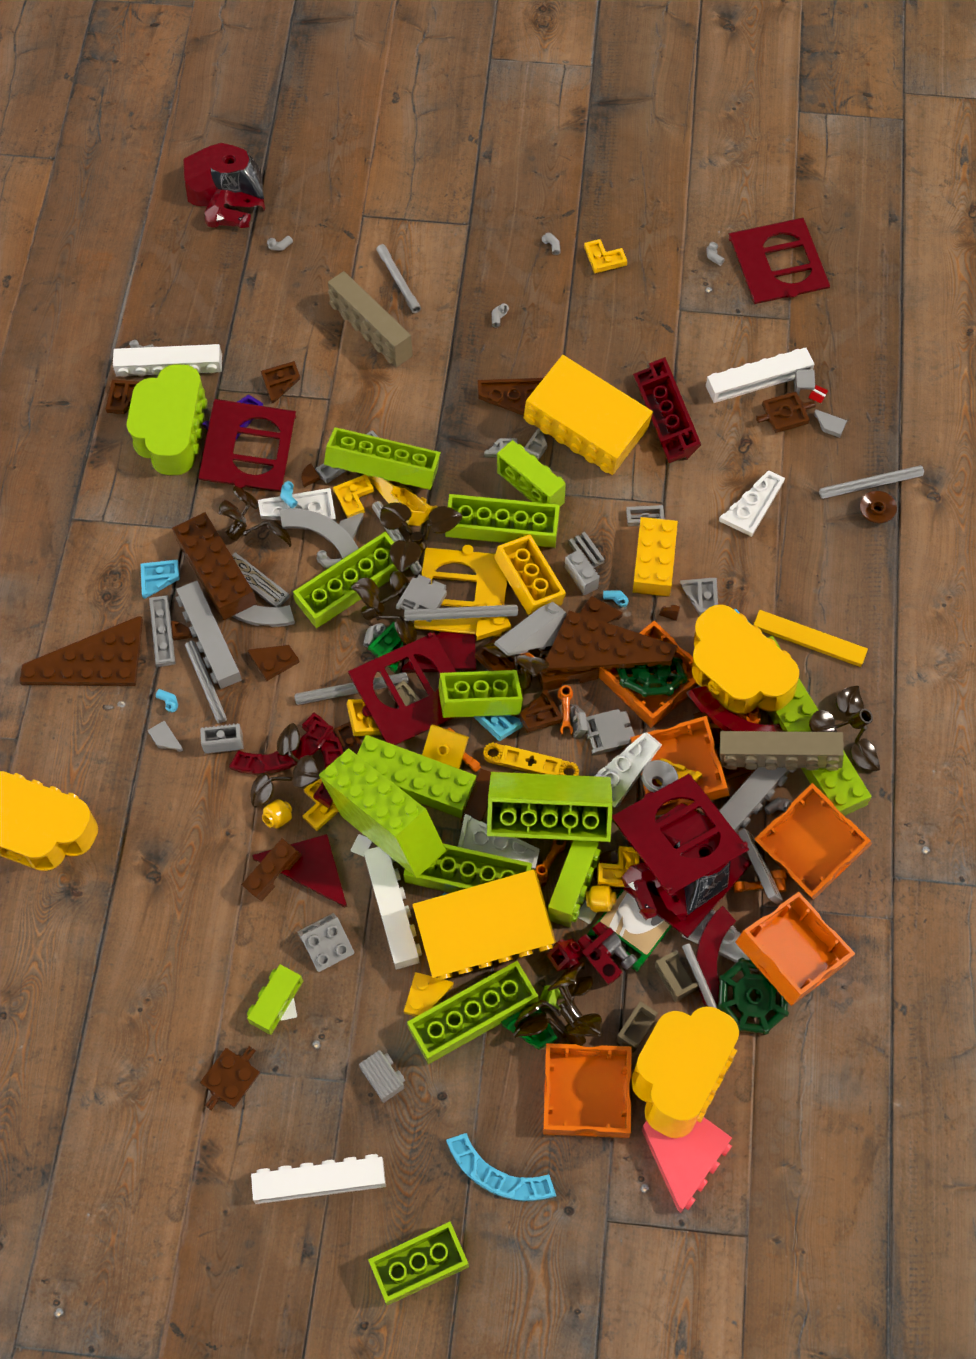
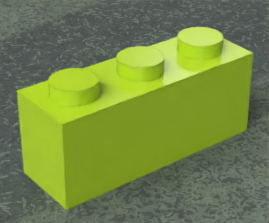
[247,964,303,1035]

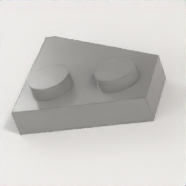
[680,578,718,615]

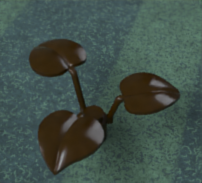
[219,486,292,547]
[380,503,463,573]
[351,571,417,645]
[482,642,552,689]
[809,686,880,771]
[250,723,320,807]
[514,962,585,1027]
[514,976,602,1046]

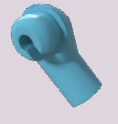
[280,481,298,508]
[603,590,629,607]
[156,689,178,712]

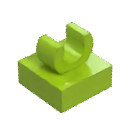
[539,985,564,1009]

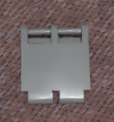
[396,574,447,622]
[586,709,635,755]

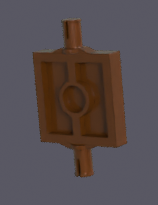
[756,392,816,433]
[200,1046,260,1111]

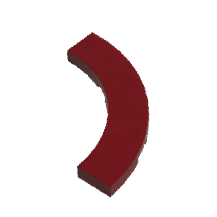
[688,686,784,732]
[302,712,344,808]
[229,720,334,775]
[696,905,736,1010]

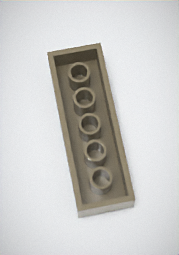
[328,271,413,367]
[720,731,844,771]

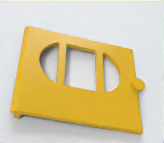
[414,545,507,637]

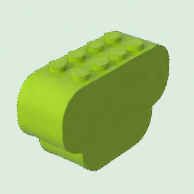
[127,364,207,475]

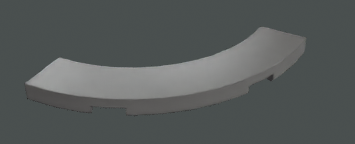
[279,509,359,559]
[232,605,295,627]

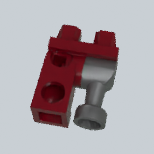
[578,921,638,985]

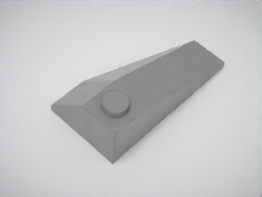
[495,602,567,656]

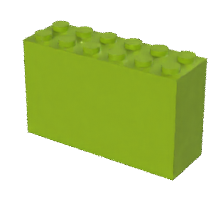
[319,748,446,878]
[487,772,613,842]

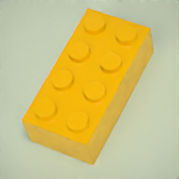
[632,517,678,597]
[494,534,566,616]

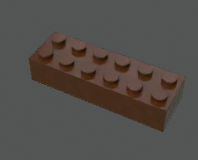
[172,512,257,620]

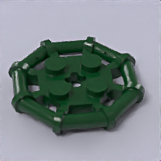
[615,657,688,698]
[716,957,789,1035]

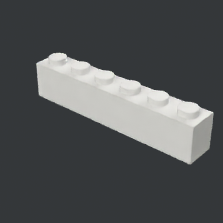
[113,344,222,377]
[706,348,814,403]
[364,847,422,970]
[251,1154,386,1204]

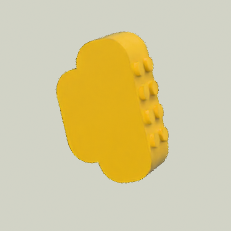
[692,605,799,714]
[0,771,98,871]
[631,1007,739,1138]

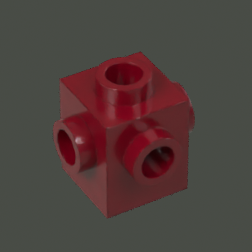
[546,939,584,971]

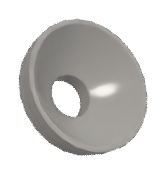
[642,760,678,792]

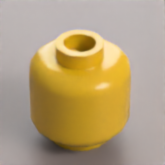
[262,799,292,829]
[586,885,617,912]

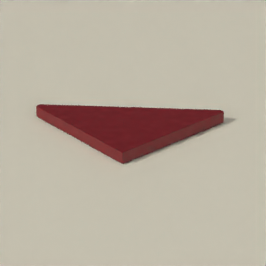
[402,631,476,673]
[252,834,347,908]

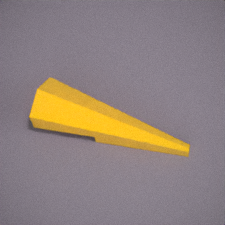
[368,476,438,526]

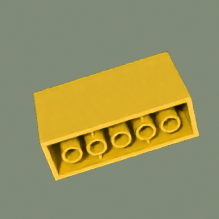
[523,355,653,475]
[413,869,556,980]

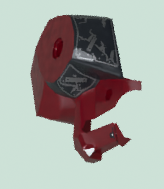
[183,143,265,228]
[621,803,730,922]

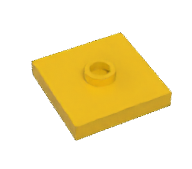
[422,724,469,769]

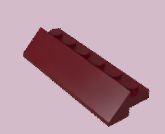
[633,357,701,463]

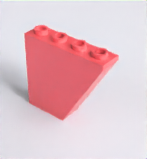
[642,1117,732,1213]

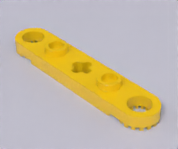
[483,742,579,776]

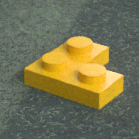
[584,239,627,273]
[333,474,374,518]
[303,779,339,831]
[597,846,639,887]

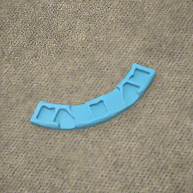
[446,1133,556,1201]

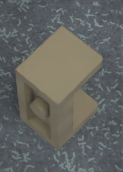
[655,950,699,1003]
[616,1001,658,1053]

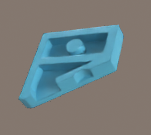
[141,560,180,599]
[474,715,523,742]

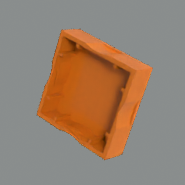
[599,621,698,728]
[630,716,730,816]
[754,783,872,900]
[735,892,855,1006]
[543,1043,632,1138]

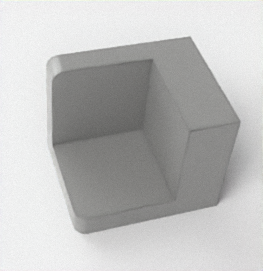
[794,369,815,396]

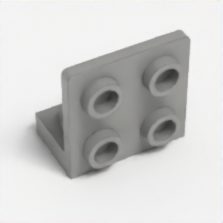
[297,913,354,972]

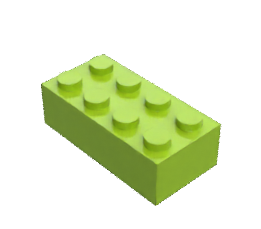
[497,440,566,507]
[438,670,523,718]
[548,840,601,928]
[368,1221,469,1306]

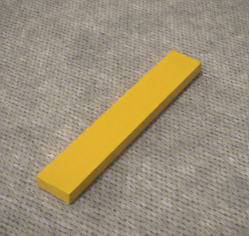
[753,610,868,667]

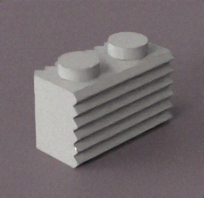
[565,549,600,595]
[200,723,244,754]
[359,1050,405,1103]

